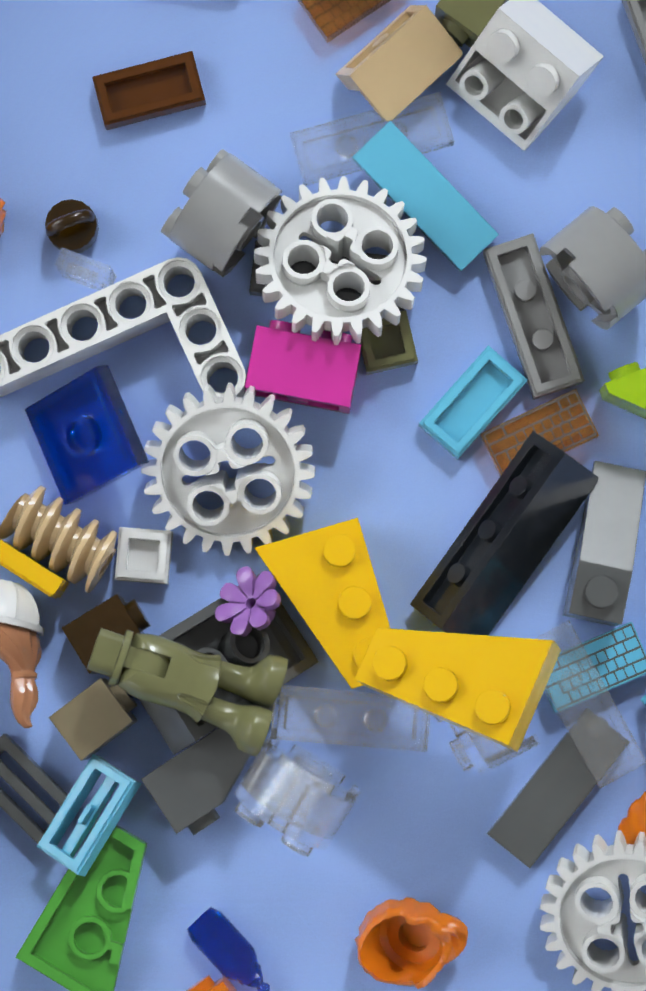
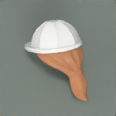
[0,579,44,728]

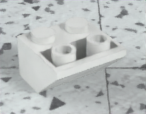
[446,0,604,151]

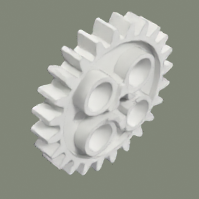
[254,176,427,345]
[141,383,315,556]
[540,830,646,991]

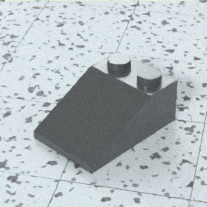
[139,574,319,755]

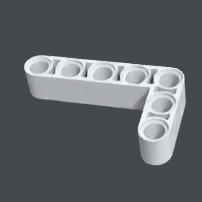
[0,257,247,398]

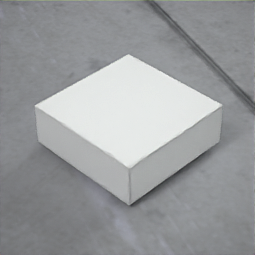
[115,527,173,585]

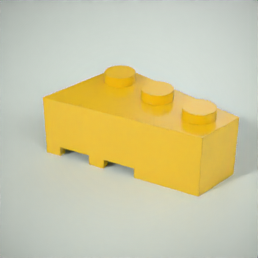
[255,518,391,689]
[355,628,561,752]

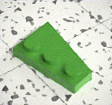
[16,817,147,991]

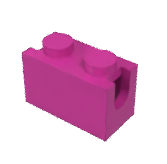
[245,320,361,414]

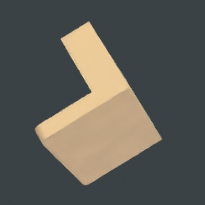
[336,5,463,122]

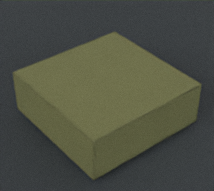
[359,310,418,375]

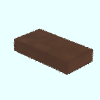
[92,51,206,130]

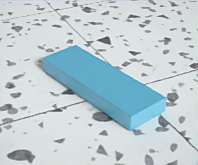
[352,121,499,271]

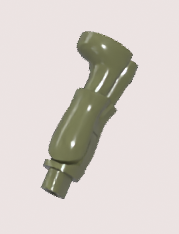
[87,628,288,757]

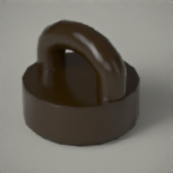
[45,199,99,254]

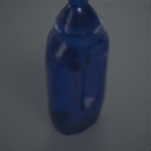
[187,907,270,991]

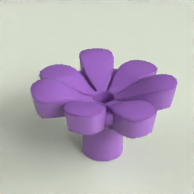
[215,566,281,637]

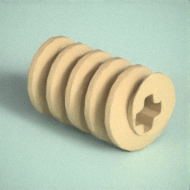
[0,485,118,593]

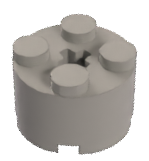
[161,149,282,277]
[540,206,646,330]

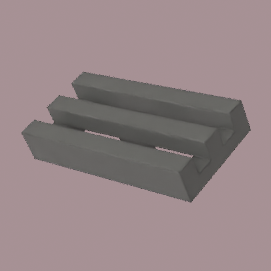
[0,734,81,844]

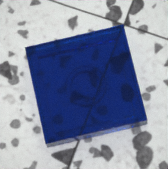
[25,365,149,505]

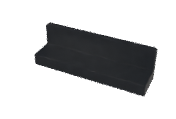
[410,431,599,635]

